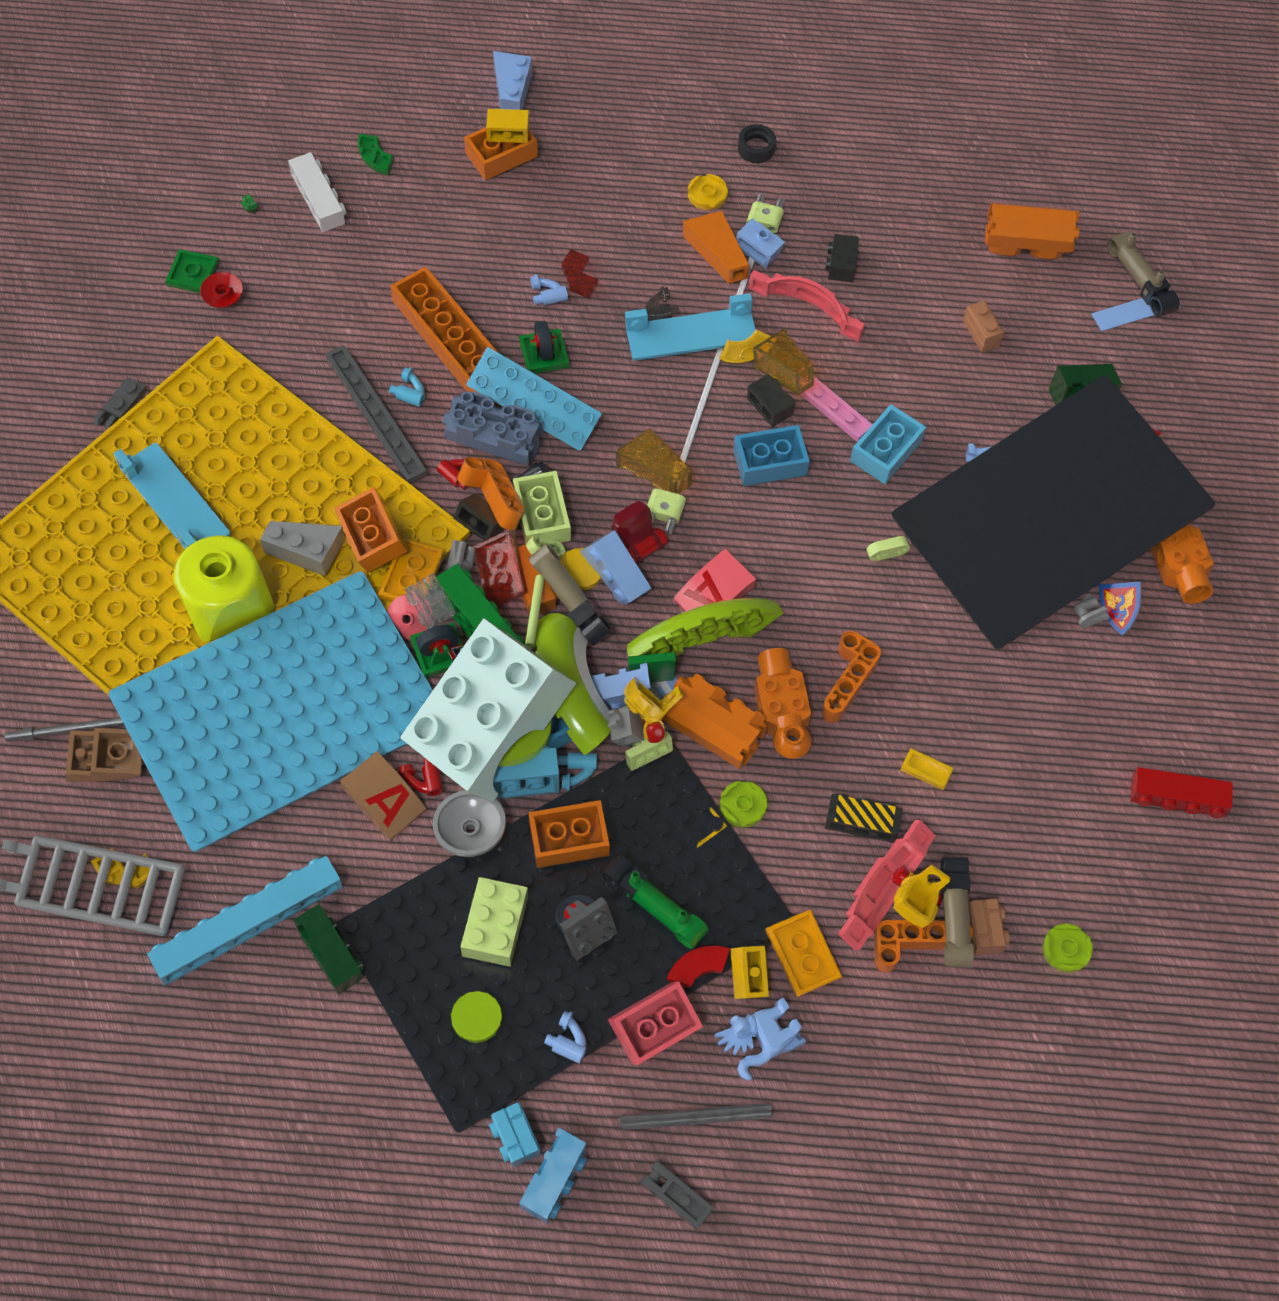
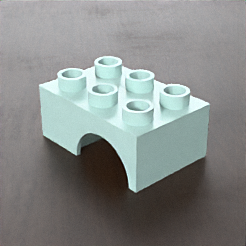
[400,619,576,802]

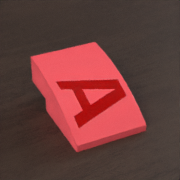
[673,549,756,611]

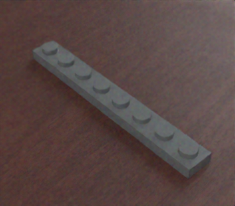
[325,345,427,484]

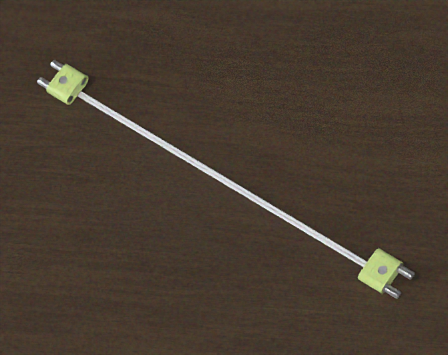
[647,193,785,534]

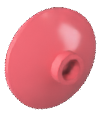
[387,594,432,640]

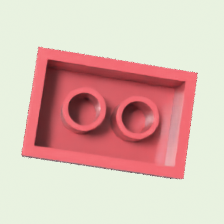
[608,982,703,1065]

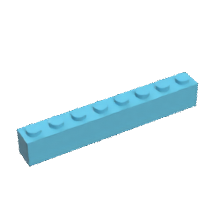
[147,856,343,986]

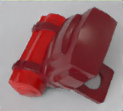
[611,500,668,564]

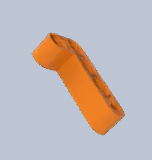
[457,457,525,530]
[822,631,881,723]
[874,920,973,973]

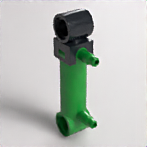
[601,854,709,949]

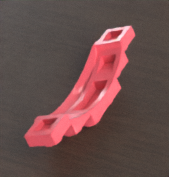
[748,270,865,342]
[838,820,936,950]

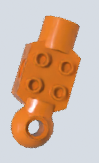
[1151,525,1214,604]
[754,648,811,759]

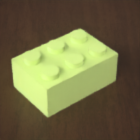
[513,471,571,543]
[461,877,528,967]

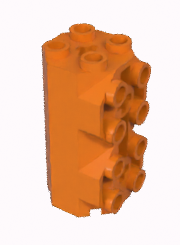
[985,202,1079,259]
[662,674,767,769]

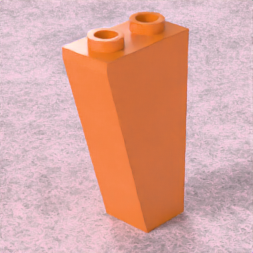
[683,210,749,284]

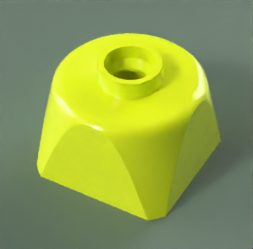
[173,535,275,642]

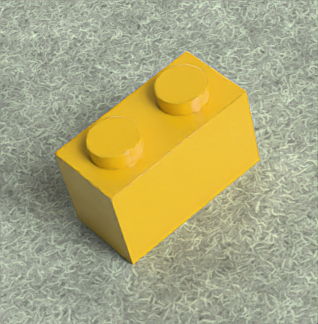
[486,109,529,143]
[731,946,769,999]

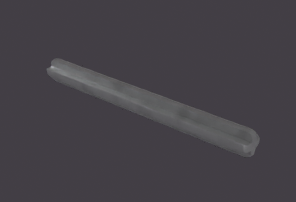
[619,1103,772,1130]

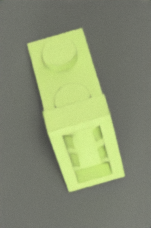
[625,706,673,771]

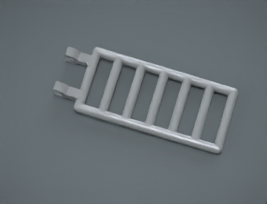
[0,835,185,936]

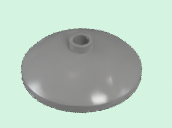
[433,790,506,857]

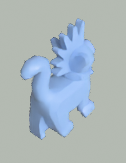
[714,998,806,1081]

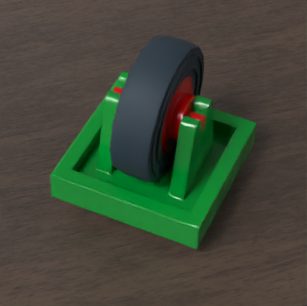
[518,321,569,374]
[410,622,463,678]

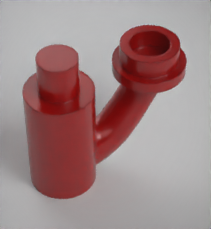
[436,459,469,490]
[398,758,443,796]

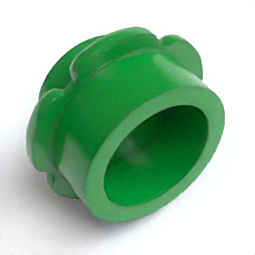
[240,194,259,213]

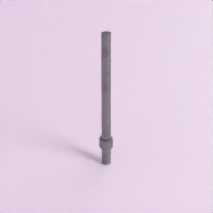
[5,717,125,742]

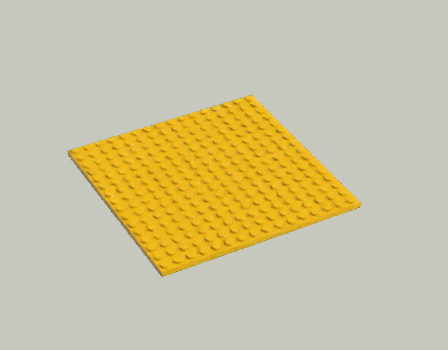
[0,336,471,696]

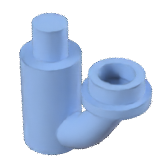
[530,274,568,306]
[544,1011,587,1064]

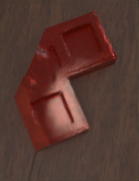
[561,249,598,299]

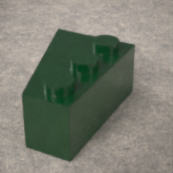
[1049,364,1122,405]
[293,904,364,995]

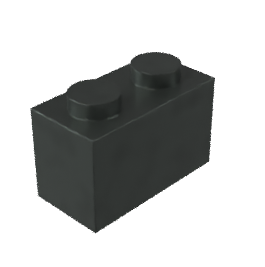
[825,234,859,283]
[746,374,795,428]
[453,493,504,543]

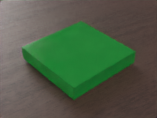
[165,249,220,293]
[627,652,676,683]

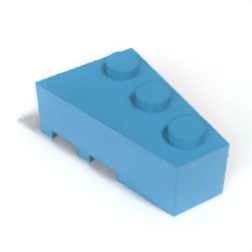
[519,1128,588,1224]

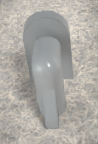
[448,540,480,571]
[1074,593,1109,628]

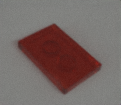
[474,529,528,607]

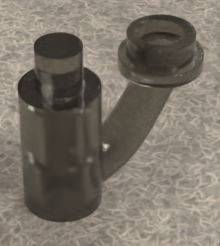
[644,286,679,321]

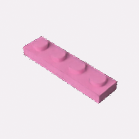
[795,373,873,442]

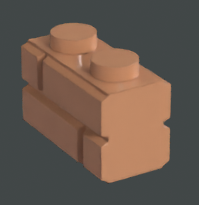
[963,301,1004,353]
[969,899,1010,956]

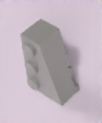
[260,521,345,576]

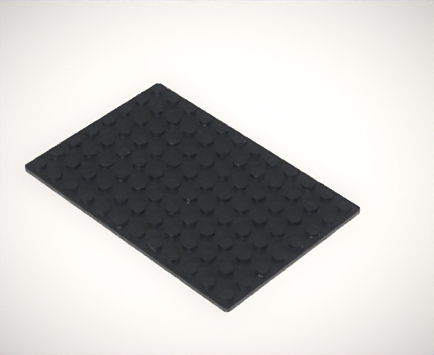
[891,375,1215,650]

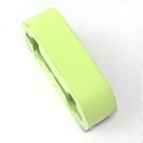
[526,534,566,558]
[866,536,910,561]

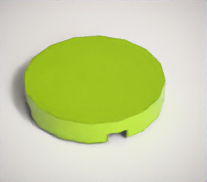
[719,781,767,828]
[1042,923,1093,973]
[451,991,502,1043]

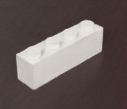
[288,152,346,232]

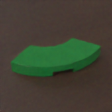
[358,133,394,176]

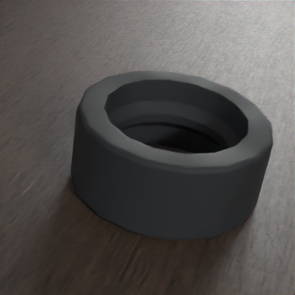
[738,124,776,163]

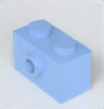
[736,218,785,269]

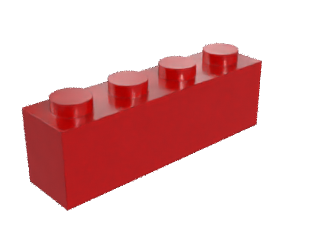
[1130,767,1233,818]

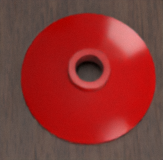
[200,272,243,308]

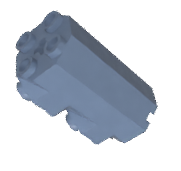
[442,391,544,466]

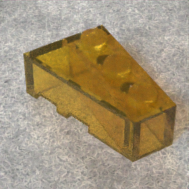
[753,328,814,395]
[616,428,692,494]

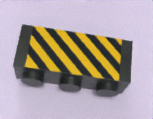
[824,793,903,843]

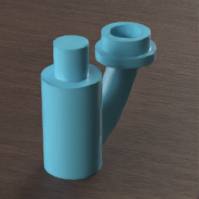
[389,367,425,407]
[558,752,597,791]

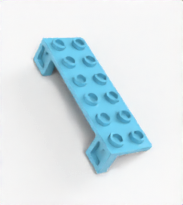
[625,293,755,361]
[467,347,602,451]
[113,443,230,549]

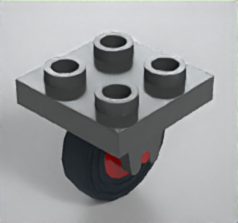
[555,895,618,960]

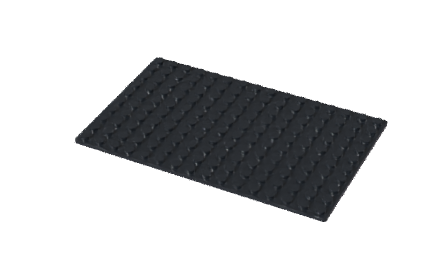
[336,742,792,1133]

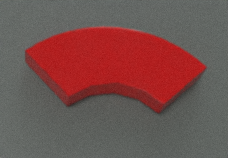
[667,946,730,988]

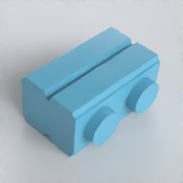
[489,1102,541,1167]

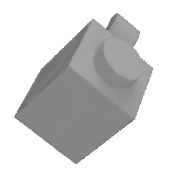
[606,707,644,747]

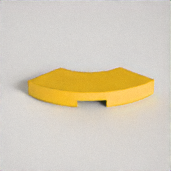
[718,329,776,363]

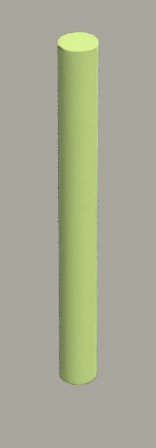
[525,575,545,650]

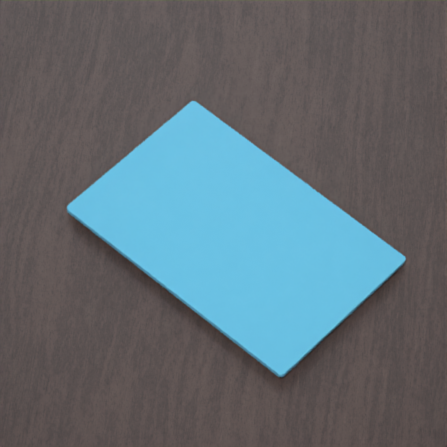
[109,571,433,852]

